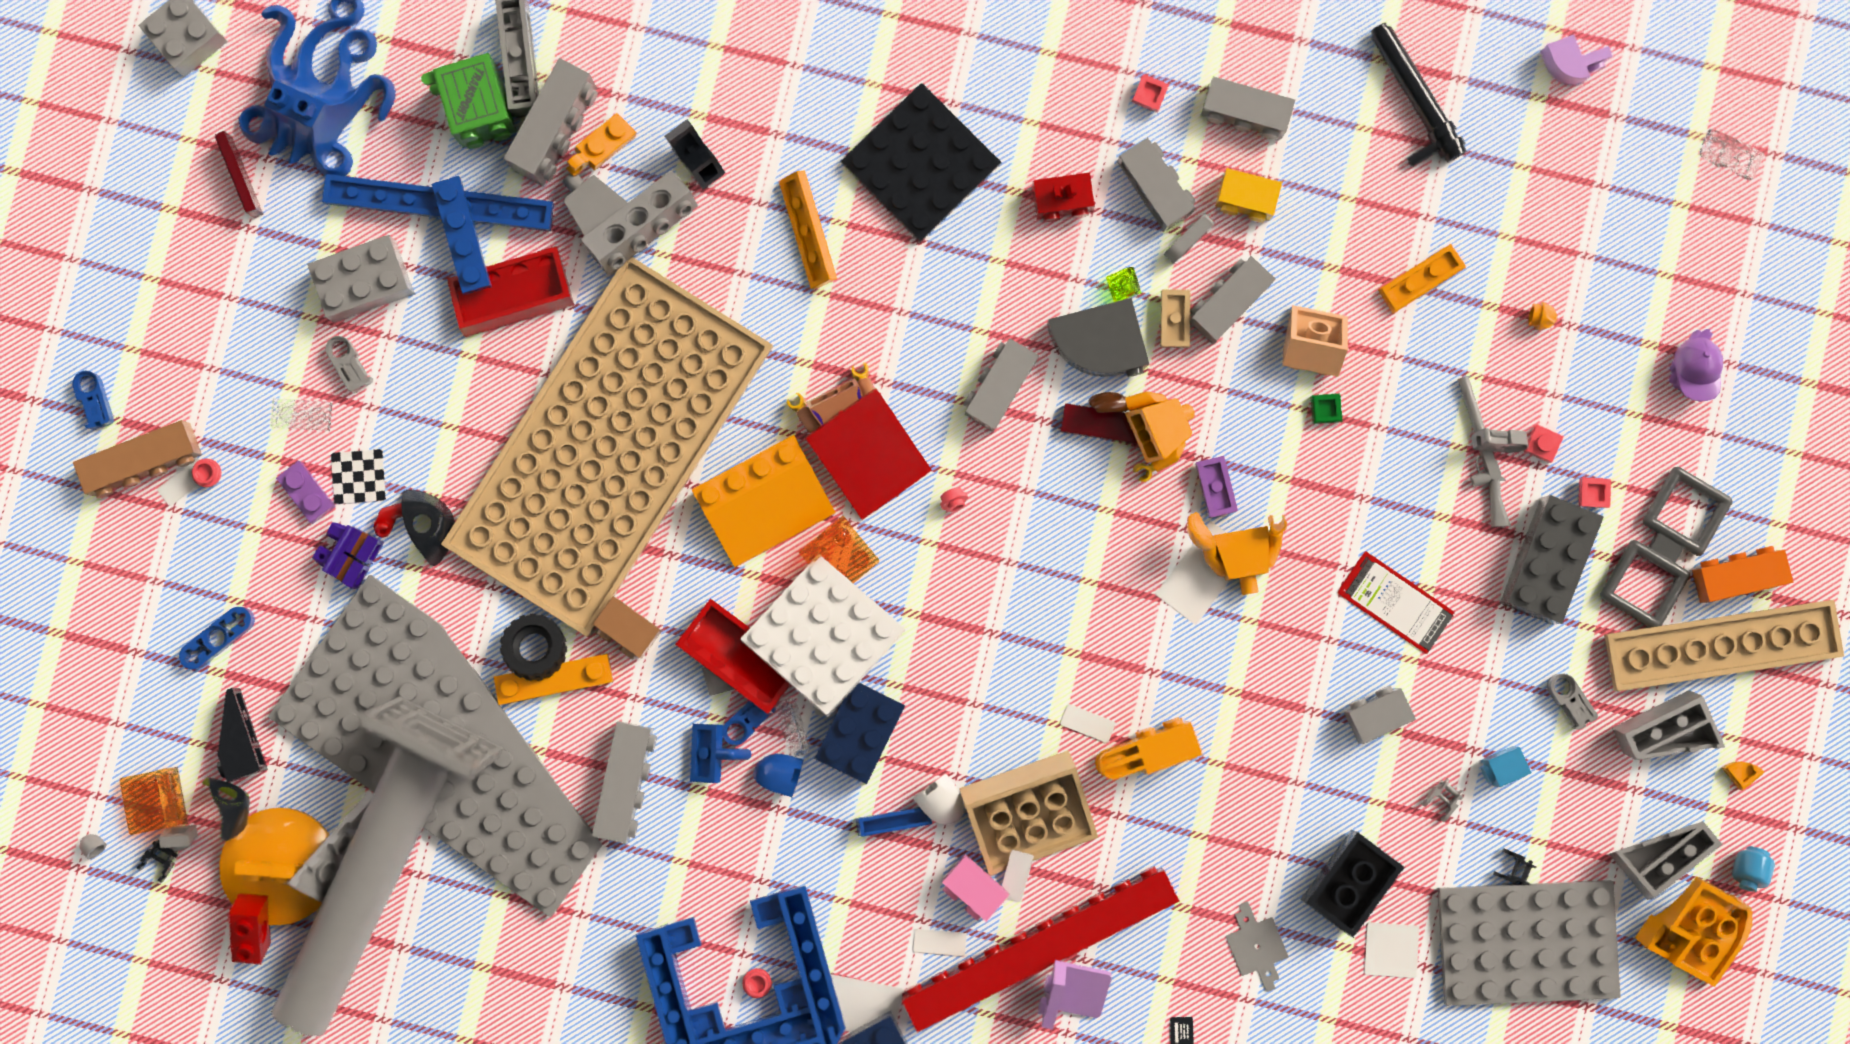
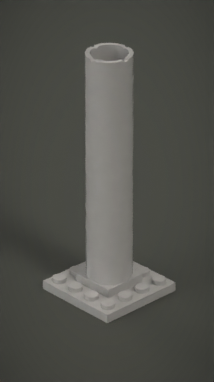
[271,696,503,1036]

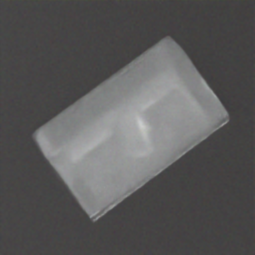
[775,697,811,757]

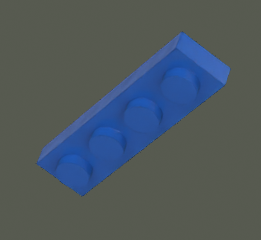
[431,176,492,295]

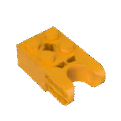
[1095,717,1203,779]

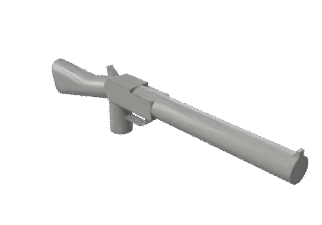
[1457,375,1511,527]

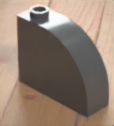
[1047,298,1149,377]

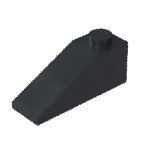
[217,688,268,782]

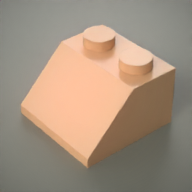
[1282,305,1348,377]

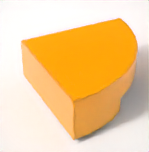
[1721,761,1765,791]

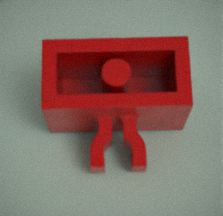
[1032,172,1095,222]

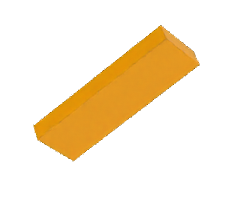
[1378,244,1466,314]

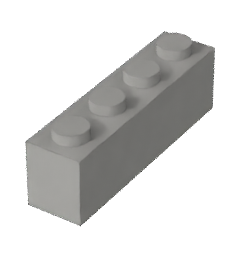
[592,721,657,844]

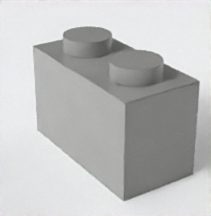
[1344,685,1416,744]

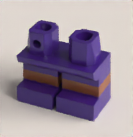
[312,522,385,590]

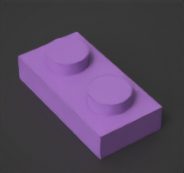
[1195,455,1238,519]
[276,461,336,524]

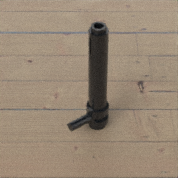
[1371,22,1467,167]

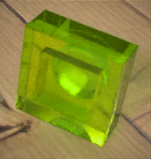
[1106,266,1142,302]

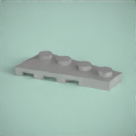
[287,791,374,903]

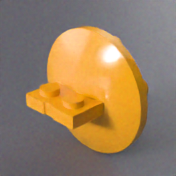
[219,807,330,925]

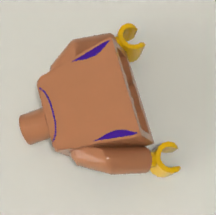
[787,362,874,433]

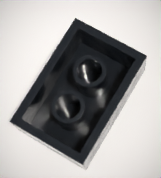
[1300,830,1405,938]

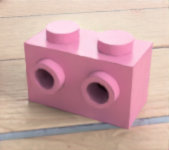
[942,854,1009,922]

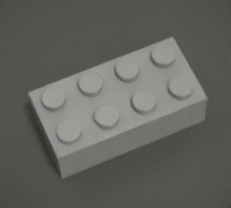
[503,57,598,186]

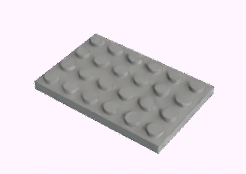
[1437,880,1621,1006]

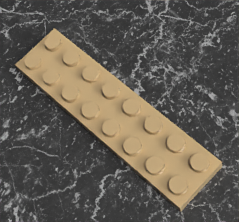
[1604,600,1845,691]

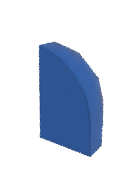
[753,754,804,798]

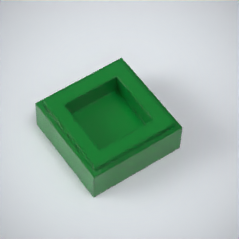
[1310,393,1343,425]

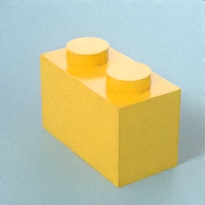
[1215,168,1282,223]

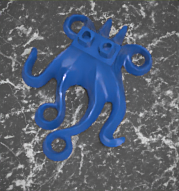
[239,0,396,176]

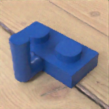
[690,724,752,783]

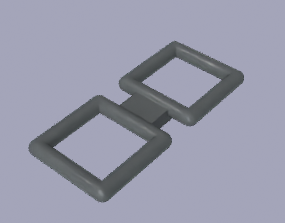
[1600,466,1733,627]

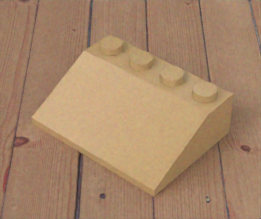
[959,750,1099,876]

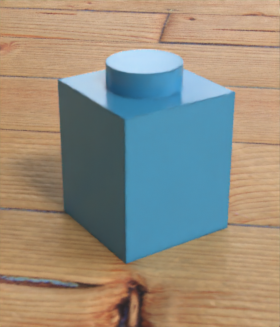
[1481,746,1532,787]

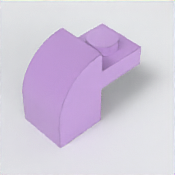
[1540,34,1613,85]

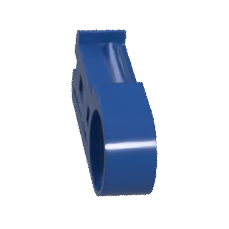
[72,370,114,430]
[723,700,776,745]

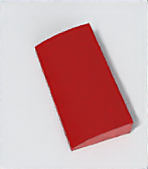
[447,246,575,337]
[675,598,791,714]

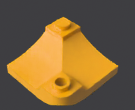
[1635,876,1753,987]

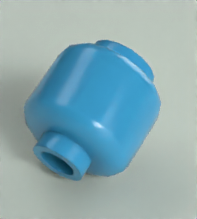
[1732,846,1775,892]

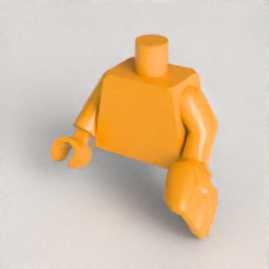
[1187,512,1287,595]

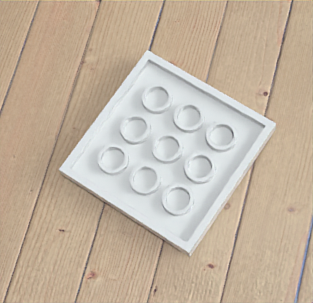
[741,554,906,717]

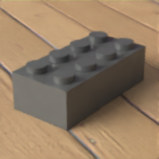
[1500,495,1604,625]

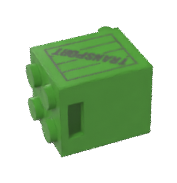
[421,53,517,149]

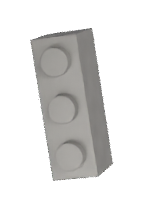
[1201,76,1296,140]
[1117,137,1196,232]
[1190,256,1276,345]
[963,338,1039,432]

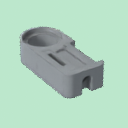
[1164,213,1215,264]
[325,336,374,393]
[1471,428,1529,453]
[1547,673,1598,730]

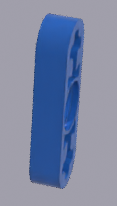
[179,607,255,669]

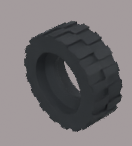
[500,614,567,681]

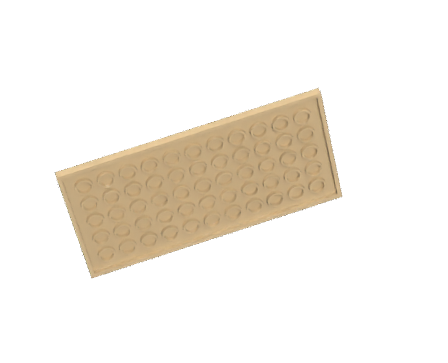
[441,257,774,637]

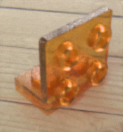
[799,515,879,584]
[119,767,188,835]

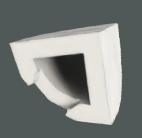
[913,774,964,825]

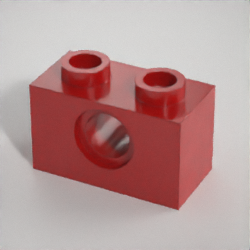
[228,893,271,965]

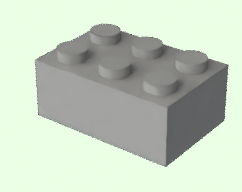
[307,235,415,323]

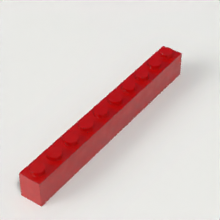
[902,866,1180,1033]

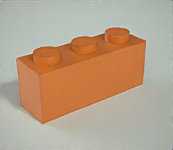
[1692,546,1794,603]

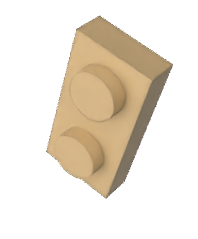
[1160,289,1191,348]

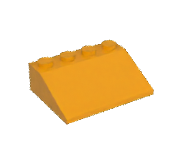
[691,435,836,567]

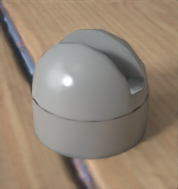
[79,834,107,859]

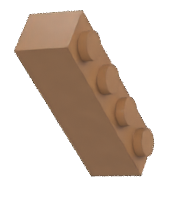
[73,420,202,499]

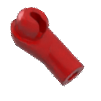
[373,502,403,538]

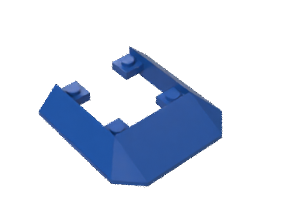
[636,885,846,1044]

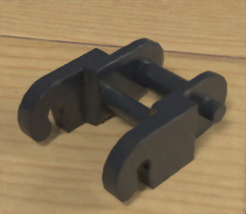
[137,839,178,883]
[1493,848,1537,885]

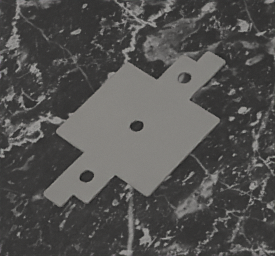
[1226,901,1289,992]

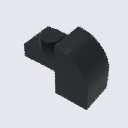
[664,119,726,190]

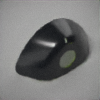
[401,490,455,566]
[202,777,250,841]

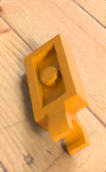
[566,113,637,177]

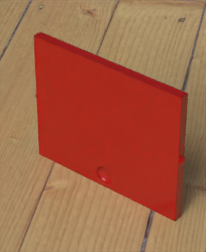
[805,388,932,520]

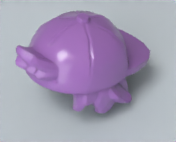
[1669,329,1724,402]

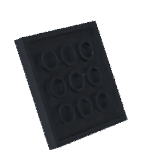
[841,82,1002,243]

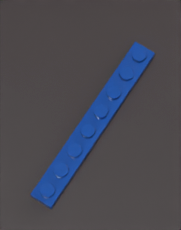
[322,174,554,232]

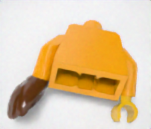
[1088,391,1195,482]

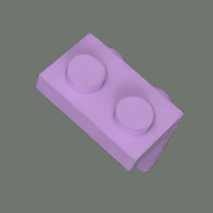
[1038,960,1112,1030]

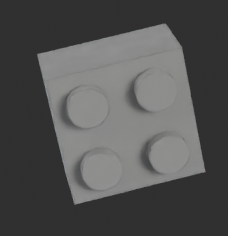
[138,0,228,77]

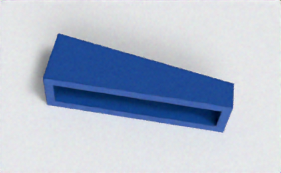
[855,807,932,837]

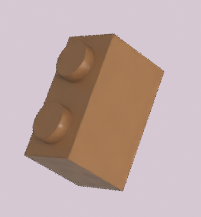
[593,596,662,660]

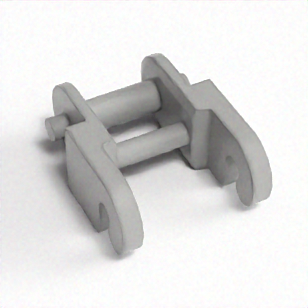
[1421,778,1464,823]

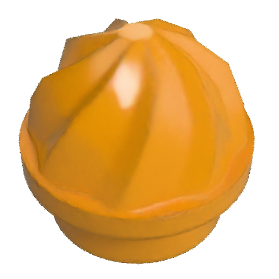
[1528,302,1557,331]

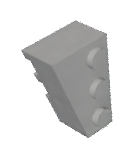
[1612,690,1726,760]
[1609,821,1723,900]

